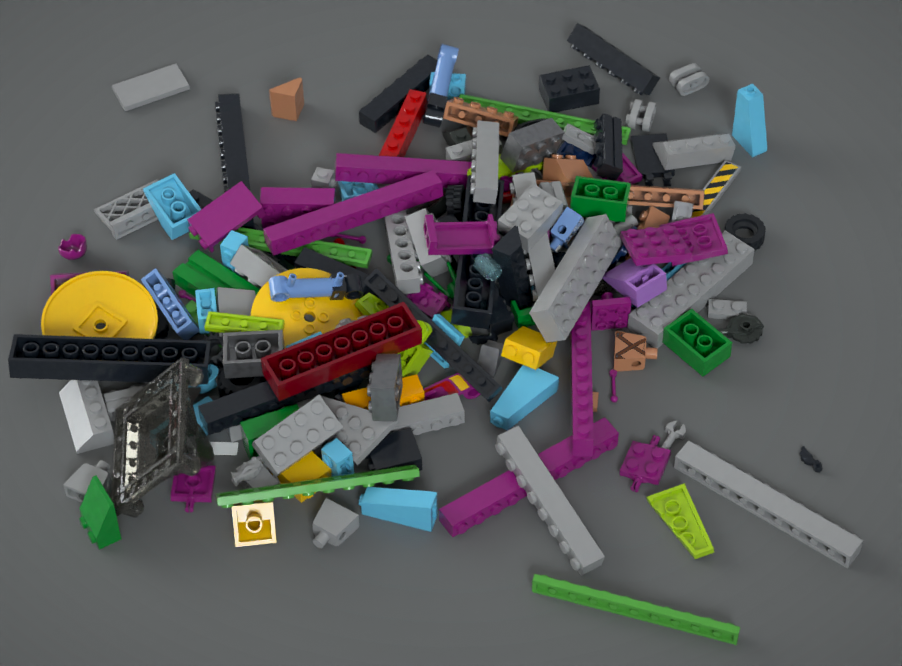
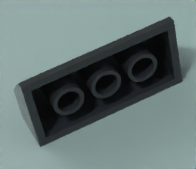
[492,226,532,310]

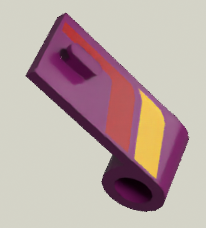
[423,373,481,401]

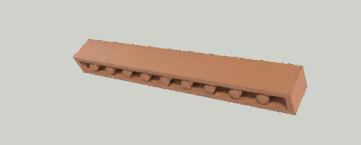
[536,179,705,210]

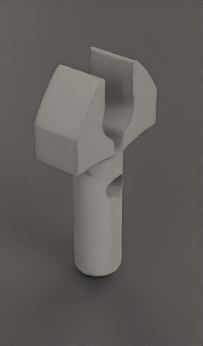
[661,421,686,449]

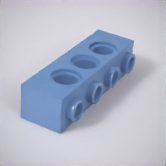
[141,268,200,340]

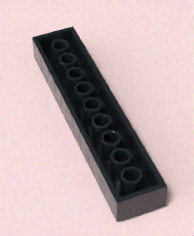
[450,175,504,330]
[8,334,211,384]

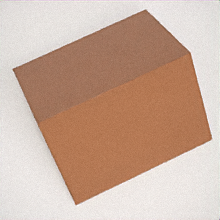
[269,77,304,121]

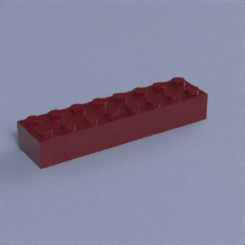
[261,302,422,401]

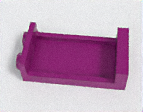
[187,181,266,253]
[423,214,500,255]

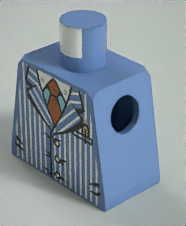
[550,207,585,253]

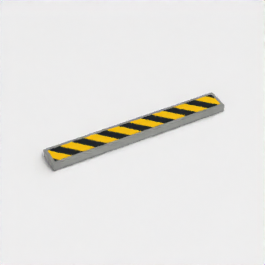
[692,160,741,218]

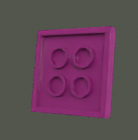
[659,213,728,266]
[620,225,692,266]

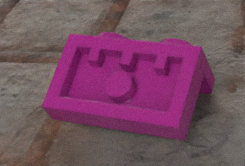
[407,282,451,319]

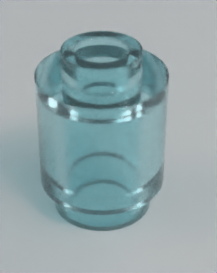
[474,253,502,281]

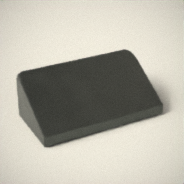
[415,192,447,219]

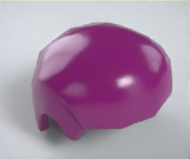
[58,234,87,260]

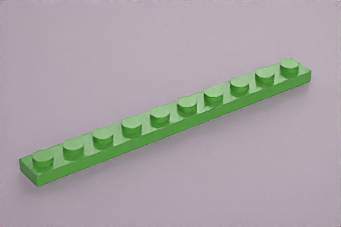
[459,94,631,145]
[189,227,373,269]
[215,465,420,508]
[532,574,740,645]

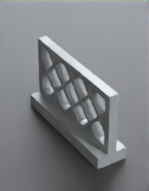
[94,179,159,240]

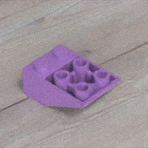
[602,258,667,308]

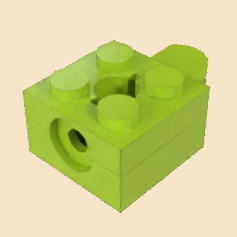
[397,320,433,378]

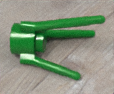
[424,261,456,301]

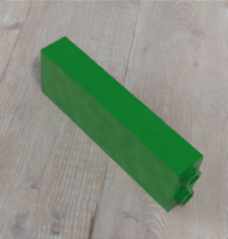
[172,249,260,303]

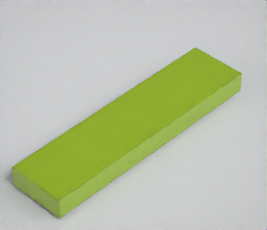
[204,311,285,333]

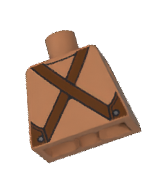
[613,331,657,372]

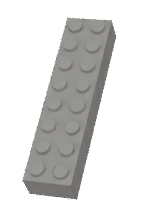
[529,214,622,343]
[628,230,755,349]

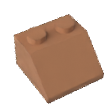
[543,154,593,182]

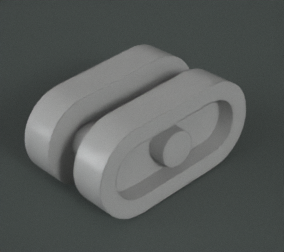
[669,63,709,96]
[625,99,657,132]

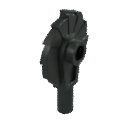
[717,314,764,344]

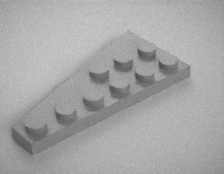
[296,395,399,466]

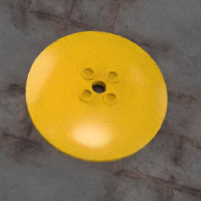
[250,268,364,346]
[41,271,158,339]

